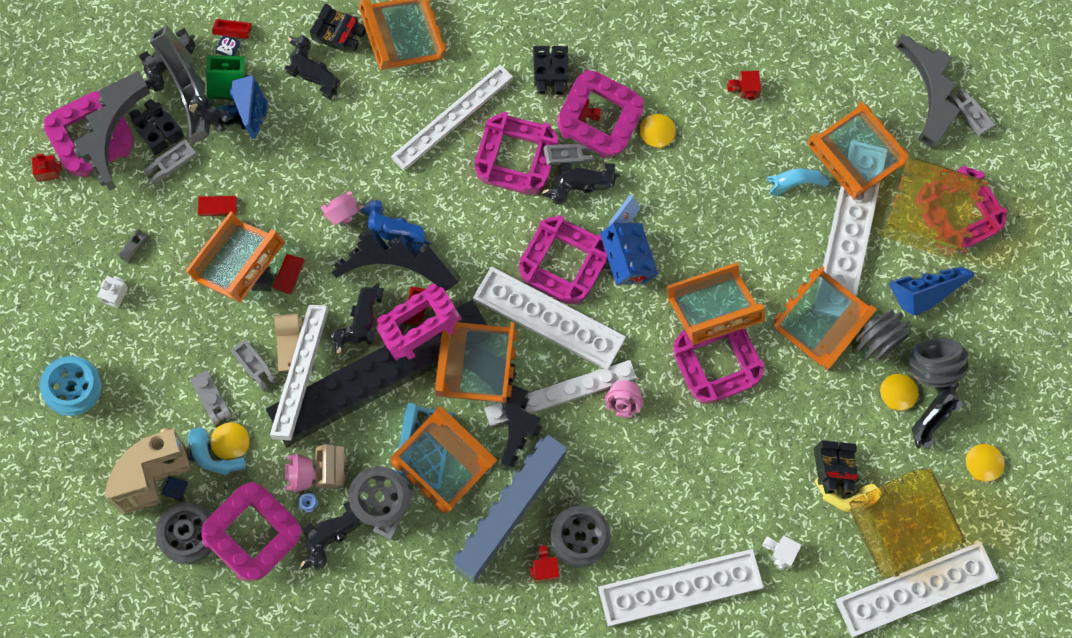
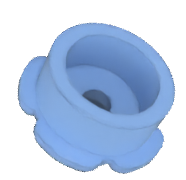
[298,493,318,512]

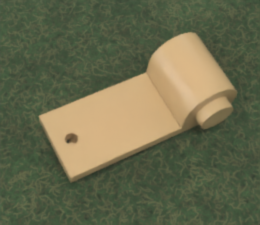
[274,313,303,373]

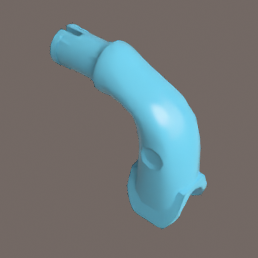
[767,168,830,196]
[187,428,246,475]

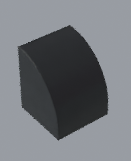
[251,267,273,292]

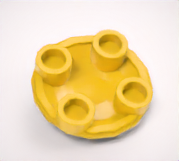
[639,114,676,149]
[880,374,919,411]
[210,422,250,461]
[966,444,1005,482]

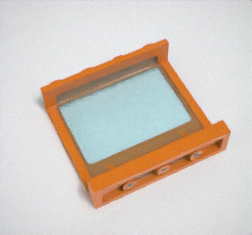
[359,0,446,70]
[807,101,909,200]
[185,211,285,303]
[667,263,765,345]
[773,266,877,370]
[435,322,518,403]
[389,406,497,514]

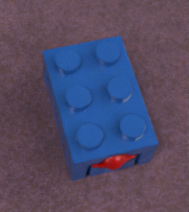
[600,223,659,285]

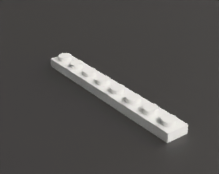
[391,65,513,171]
[270,305,329,440]
[484,360,637,427]

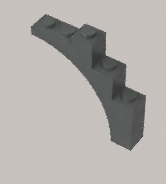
[150,25,213,143]
[895,34,960,149]
[73,71,150,191]

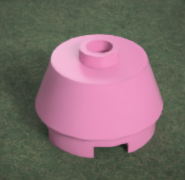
[321,191,359,226]
[605,380,644,418]
[285,453,316,493]

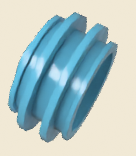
[39,356,102,416]

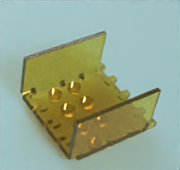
[879,158,989,259]
[849,468,966,580]

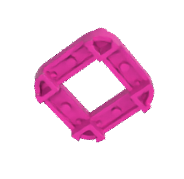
[556,70,643,159]
[44,91,135,178]
[475,112,558,195]
[915,166,1007,253]
[519,215,607,304]
[377,284,462,361]
[673,315,764,404]
[201,482,301,582]

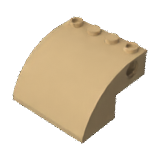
[105,427,192,515]

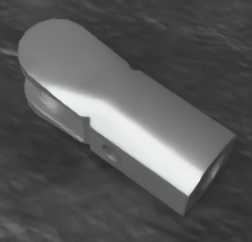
[118,229,149,263]

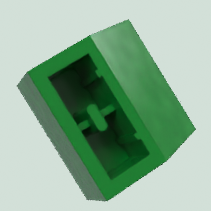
[206,55,247,99]

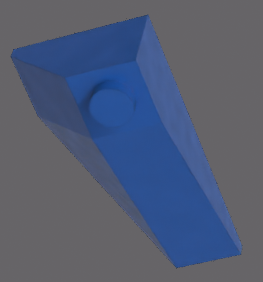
[230,75,268,139]
[889,267,974,315]

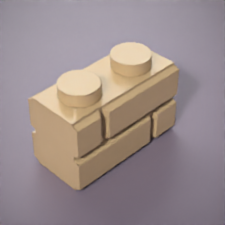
[315,444,346,489]

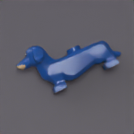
[358,200,430,252]

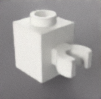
[97,276,128,308]
[762,535,801,569]

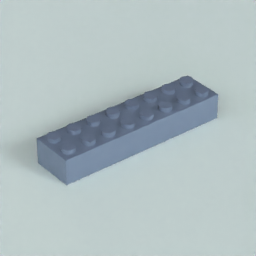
[453,435,567,584]

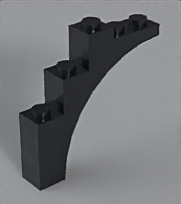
[331,228,460,292]
[465,346,543,472]

